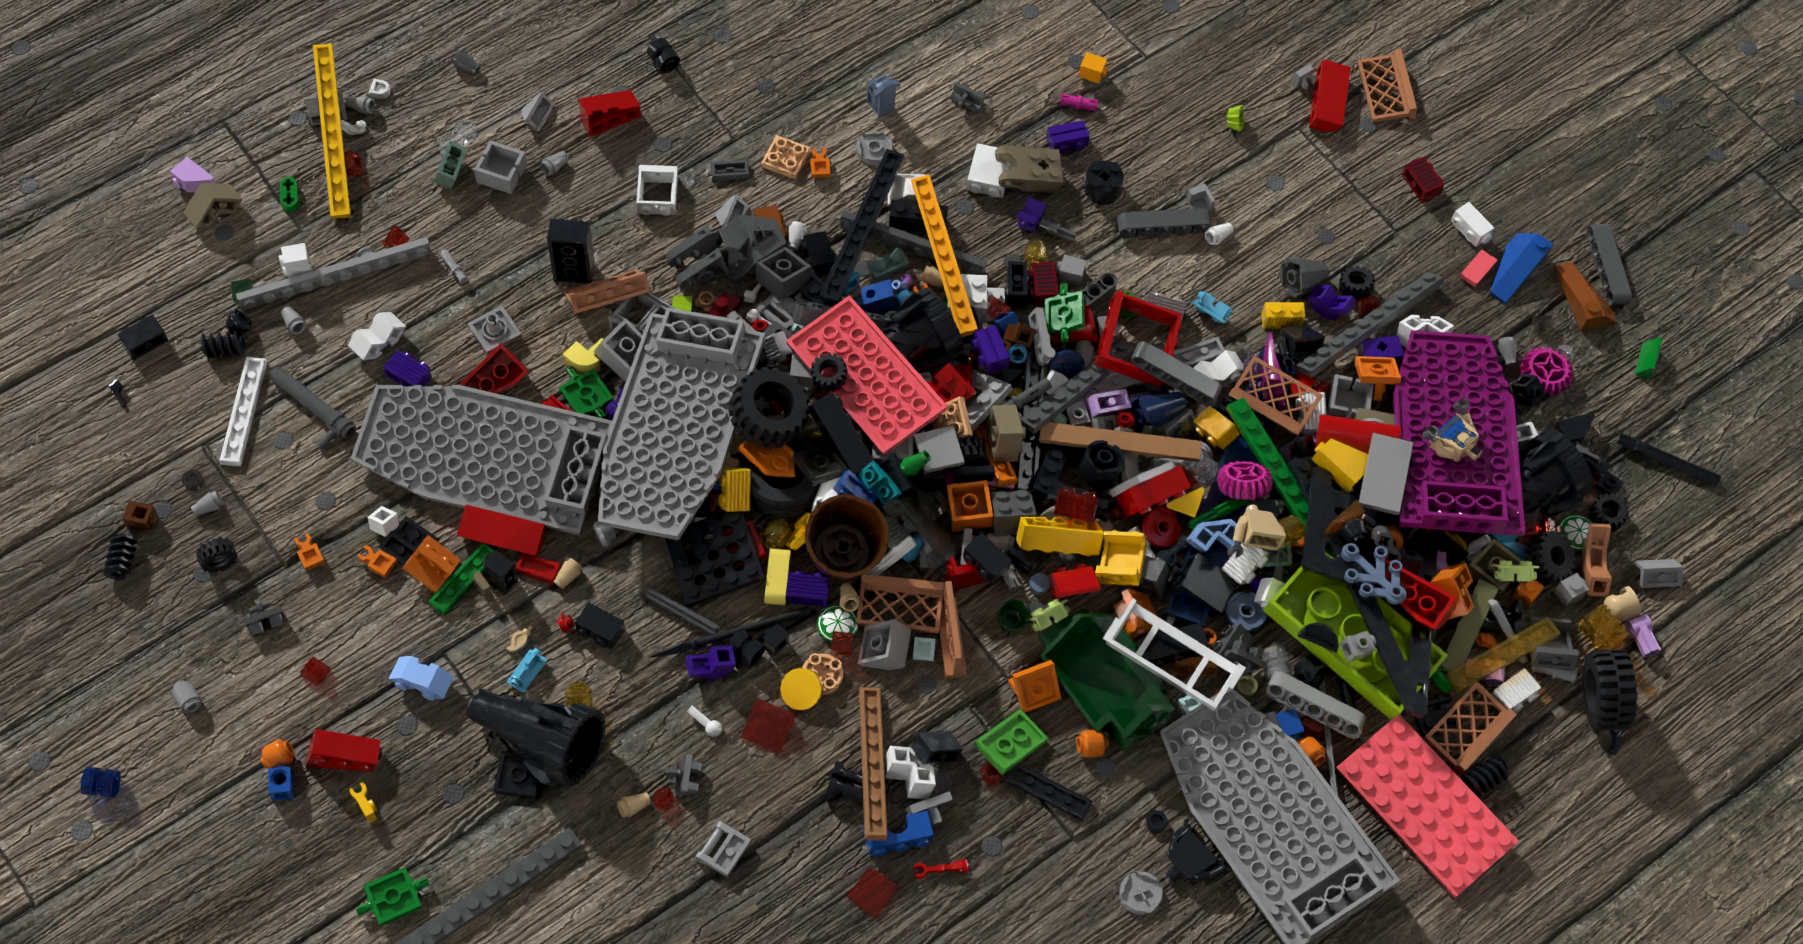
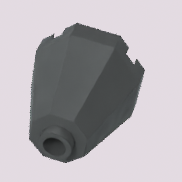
[1280,256,1330,298]

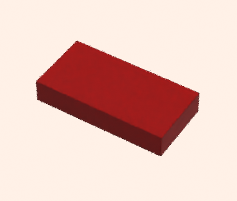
[515,553,561,584]

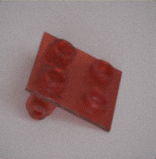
[741,698,795,754]

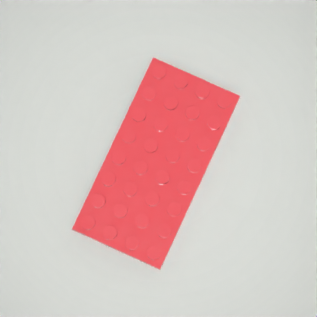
[786,295,948,456]
[1336,714,1519,898]

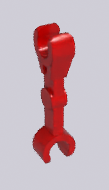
[914,859,969,879]

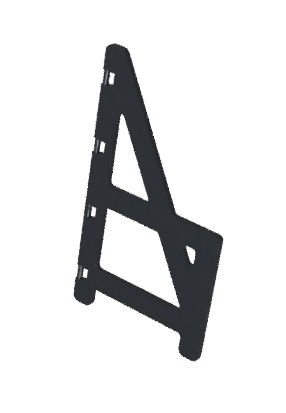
[1302,467,1438,718]

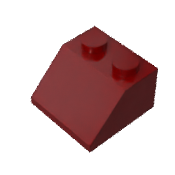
[1049,563,1101,598]

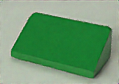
[1635,337,1663,378]

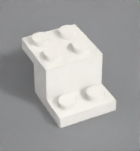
[948,274,1005,325]

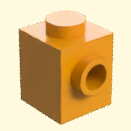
[1078,52,1109,84]

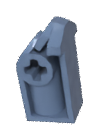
[866,75,900,118]

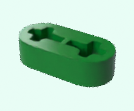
[279,177,299,212]

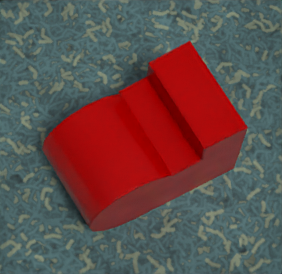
[1287,372,1317,404]

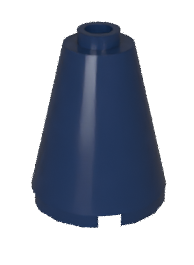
[1130,391,1188,434]

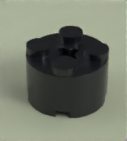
[1084,161,1124,205]
[1079,440,1125,488]

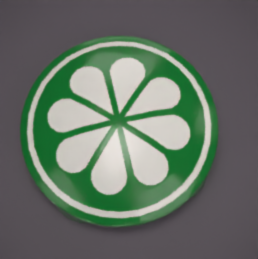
[1557,515,1593,551]
[817,605,859,644]

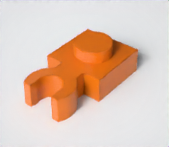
[810,147,830,179]
[295,533,325,571]
[357,545,397,578]

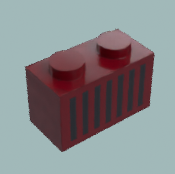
[1402,157,1445,203]
[1027,262,1059,306]

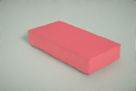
[1460,250,1497,287]

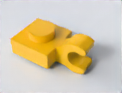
[349,782,377,824]

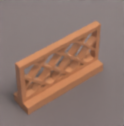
[1357,49,1417,123]
[564,269,650,314]
[1229,356,1323,438]
[856,574,944,634]
[935,581,966,679]
[1423,682,1517,776]

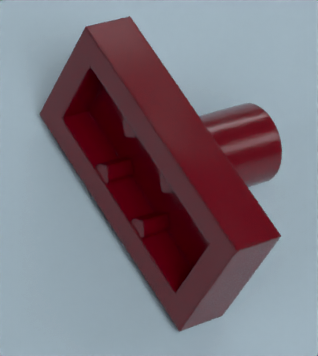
[707,291,741,318]

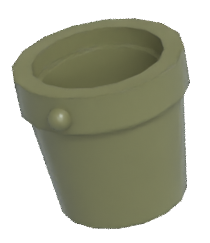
[1233,675,1259,705]

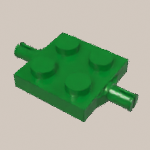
[1045,283,1085,343]
[559,366,614,419]
[355,867,430,927]

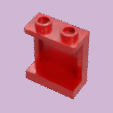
[945,544,997,591]

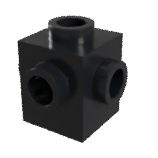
[1511,374,1545,406]
[1292,654,1328,688]

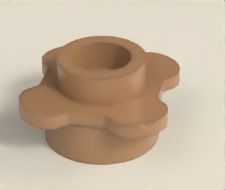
[695,291,717,312]

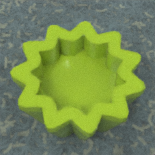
[1227,105,1245,132]

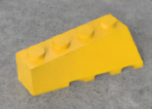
[1016,516,1104,556]

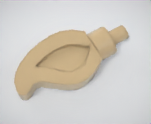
[506,625,533,653]

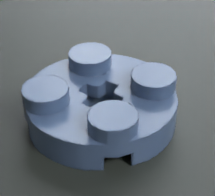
[1225,592,1267,633]

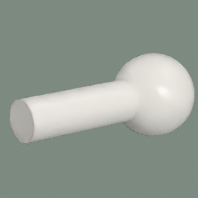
[687,705,722,737]

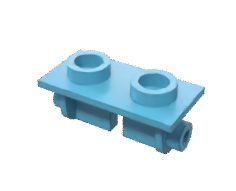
[1192,291,1233,324]
[506,648,548,693]

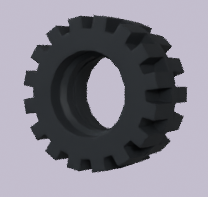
[1339,266,1375,301]
[811,353,848,392]
[1589,493,1629,531]
[196,537,237,573]

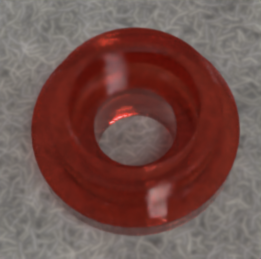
[980,763,1002,784]

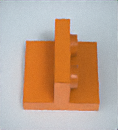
[1354,356,1401,401]
[402,535,461,593]
[1113,589,1161,641]
[1008,660,1061,713]

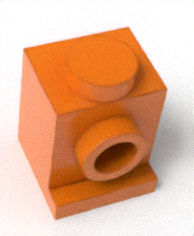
[1510,580,1544,611]

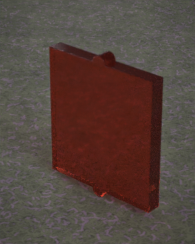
[847,867,899,918]

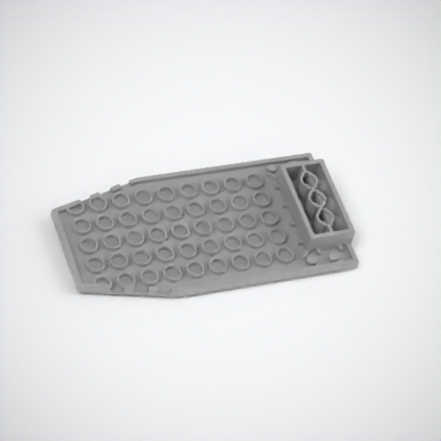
[598,307,766,540]
[351,385,612,536]
[1160,688,1400,944]

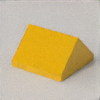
[1166,487,1205,517]

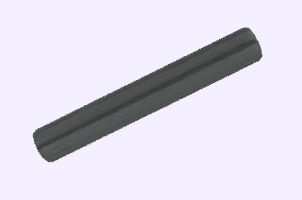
[646,588,720,635]

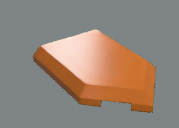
[737,441,795,478]

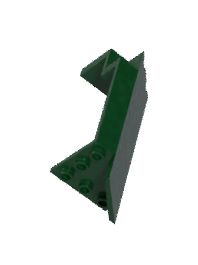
[1038,609,1175,751]

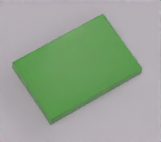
[974,709,1049,775]

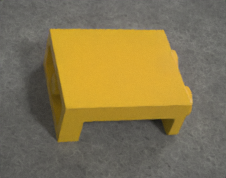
[1095,530,1147,586]

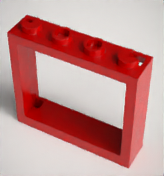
[1094,291,1183,388]

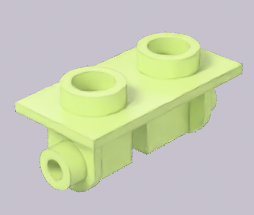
[1492,560,1539,582]
[1028,598,1071,632]

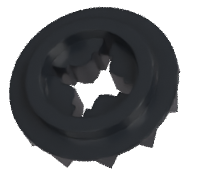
[1170,422,1198,440]

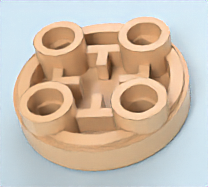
[802,653,843,695]

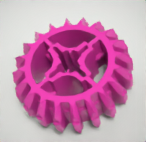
[1520,346,1574,397]
[1217,460,1273,501]

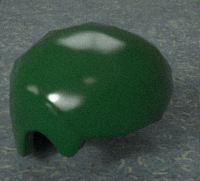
[997,599,1030,633]

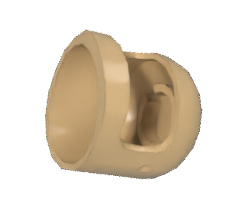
[1603,586,1641,623]

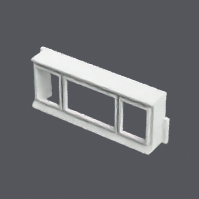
[1103,598,1246,711]

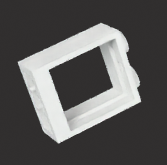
[636,165,678,216]

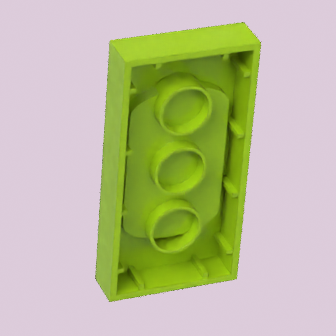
[1263,551,1448,720]

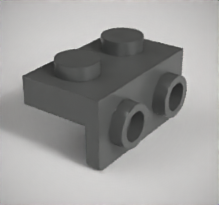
[1211,623,1256,664]

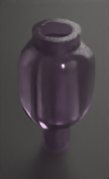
[1243,353,1262,389]

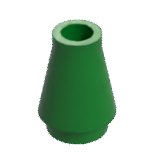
[900,450,931,477]

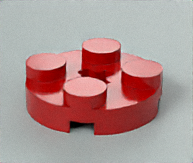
[1141,507,1181,548]

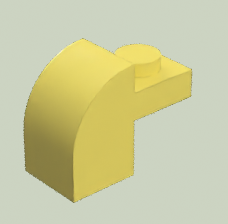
[563,338,604,374]

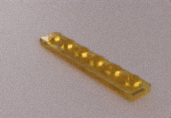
[1446,617,1560,693]

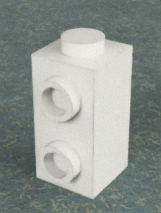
[1451,202,1494,247]

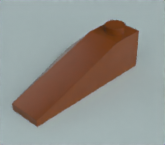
[1554,262,1617,331]

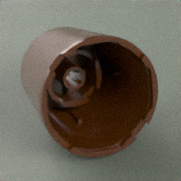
[805,494,889,581]

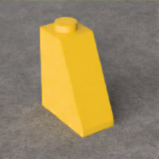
[1312,439,1368,492]

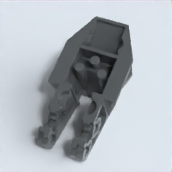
[666,214,787,291]

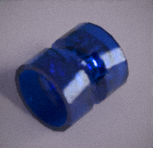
[81,766,121,798]

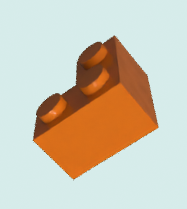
[1430,562,1474,619]

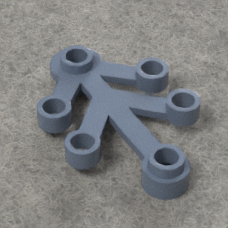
[1341,543,1406,605]

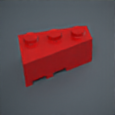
[578,90,641,137]
[1116,465,1191,519]
[305,729,381,772]

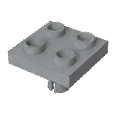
[467,306,522,356]

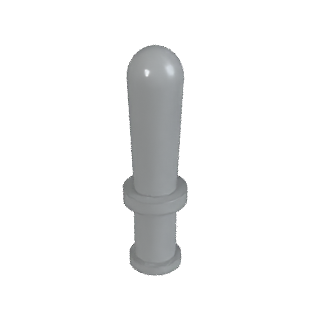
[440,250,468,284]

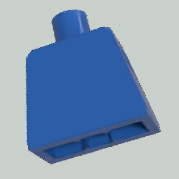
[854,279,897,315]

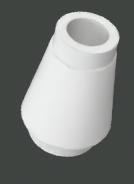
[787,221,807,252]
[1205,223,1234,245]

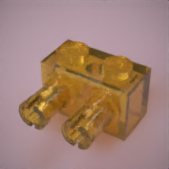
[1578,604,1630,650]

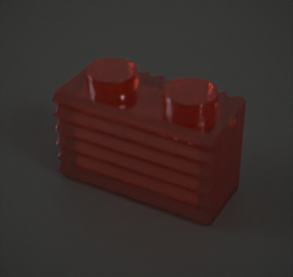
[1053,486,1099,523]

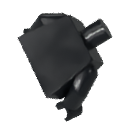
[1277,325,1325,372]
[1165,819,1232,883]

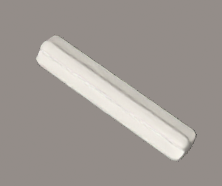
[865,536,917,576]

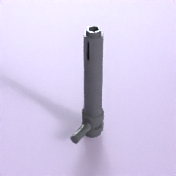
[269,367,356,450]

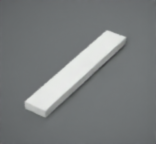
[219,357,267,467]

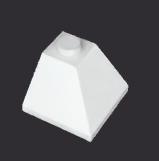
[888,174,925,207]

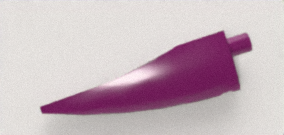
[1261,332,1287,409]

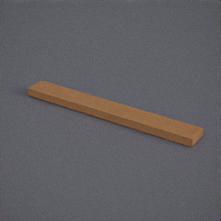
[1039,422,1202,462]
[859,687,887,841]

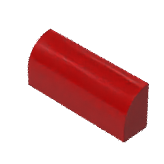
[1309,59,1351,132]
[1314,414,1401,454]
[457,504,548,556]

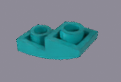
[858,461,902,506]

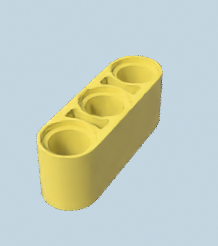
[764,548,791,606]

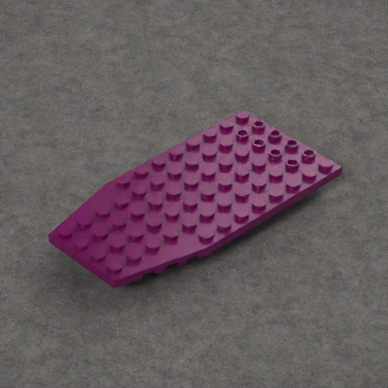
[1393,330,1525,536]

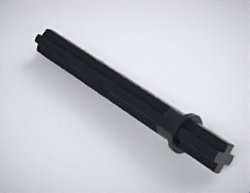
[1616,433,1721,486]

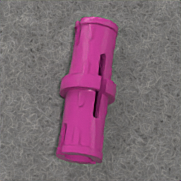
[1060,93,1098,112]

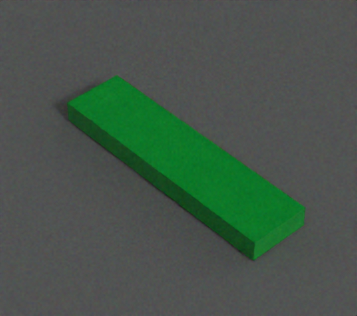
[428,543,495,616]

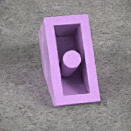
[170,157,216,192]
[1084,389,1132,419]

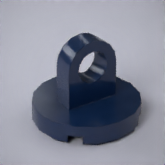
[1047,349,1085,380]

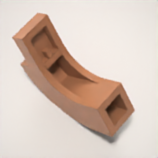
[1581,523,1612,597]

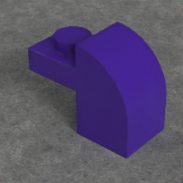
[1017,197,1048,232]
[1307,285,1356,321]
[685,645,736,680]

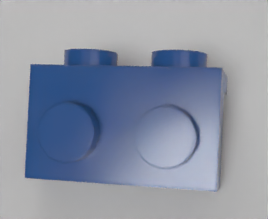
[833,469,878,503]

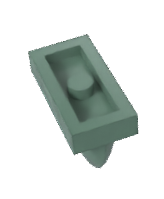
[867,248,910,282]

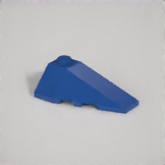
[1490,233,1554,304]

